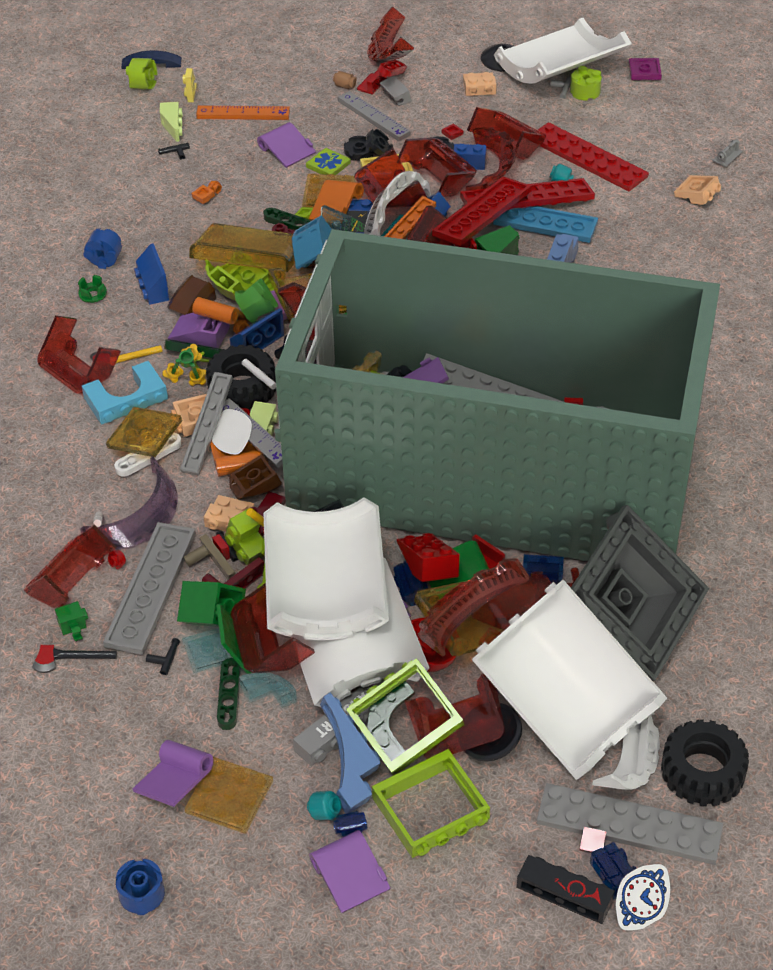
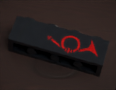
[516,855,615,924]

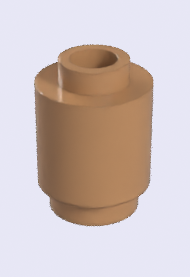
[333,71,357,89]

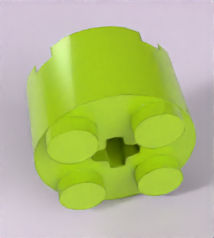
[126,58,157,89]
[570,66,602,101]

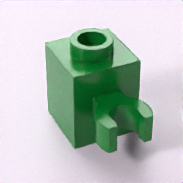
[55,601,88,641]

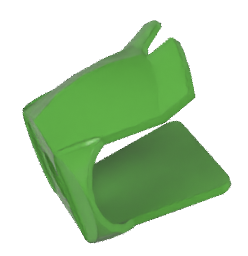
[235,278,278,323]

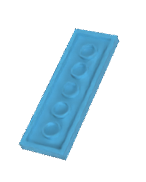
[493,206,598,243]

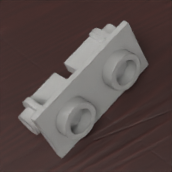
[712,140,743,167]

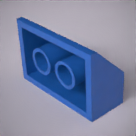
[134,243,169,305]
[230,308,284,350]

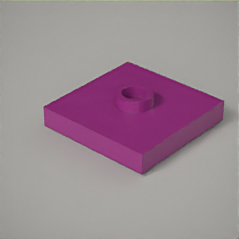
[629,58,662,80]

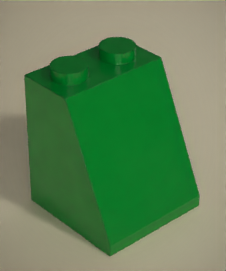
[475,225,520,255]
[177,581,246,627]

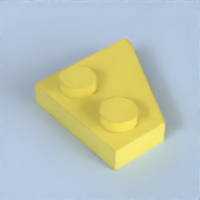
[183,68,197,102]

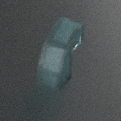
[239,672,297,708]

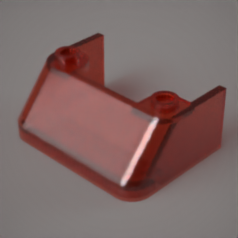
[467,107,546,160]
[396,137,477,197]
[37,315,121,394]
[23,524,117,608]
[231,583,315,673]

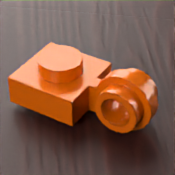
[191,180,222,204]

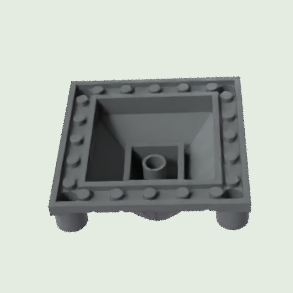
[570,505,710,681]

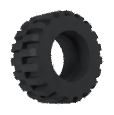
[206,345,276,410]
[661,719,749,807]

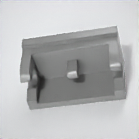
[380,76,412,106]

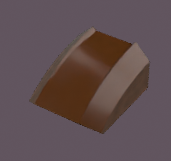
[167,275,216,315]
[229,454,283,499]

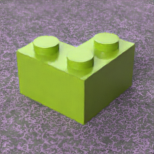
[225,508,265,565]

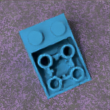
[292,215,332,270]

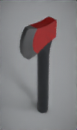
[32,645,117,673]

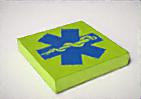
[306,148,351,179]

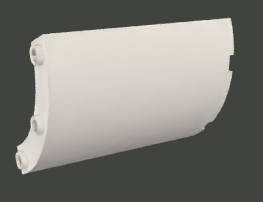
[494,18,632,84]
[264,497,389,640]
[291,558,430,707]
[472,580,667,780]

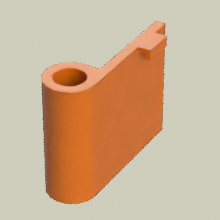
[309,180,364,224]
[192,297,250,325]
[210,440,261,477]

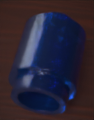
[333,811,367,838]

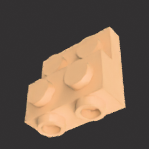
[463,72,496,96]
[674,175,721,205]
[171,394,207,437]
[204,495,255,532]

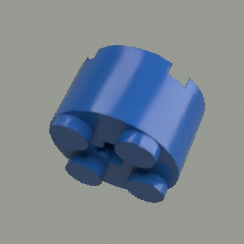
[83,228,122,269]
[116,859,165,915]

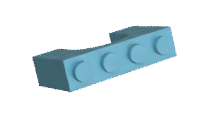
[82,361,168,425]

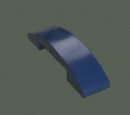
[121,50,182,69]

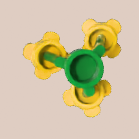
[162,344,206,386]

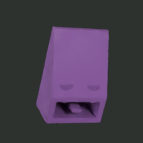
[168,313,230,348]

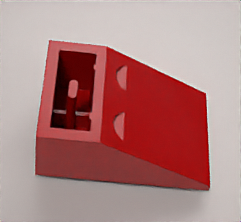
[397,533,460,582]

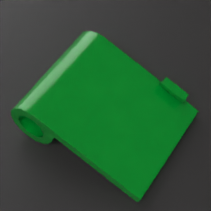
[429,540,491,602]
[215,604,264,674]

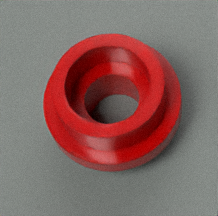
[108,550,126,569]

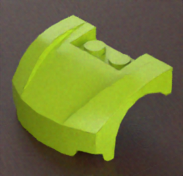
[205,247,285,301]

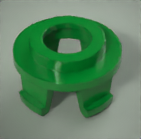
[78,275,107,303]

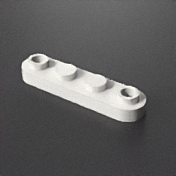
[114,432,181,477]

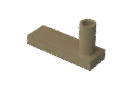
[183,534,236,580]

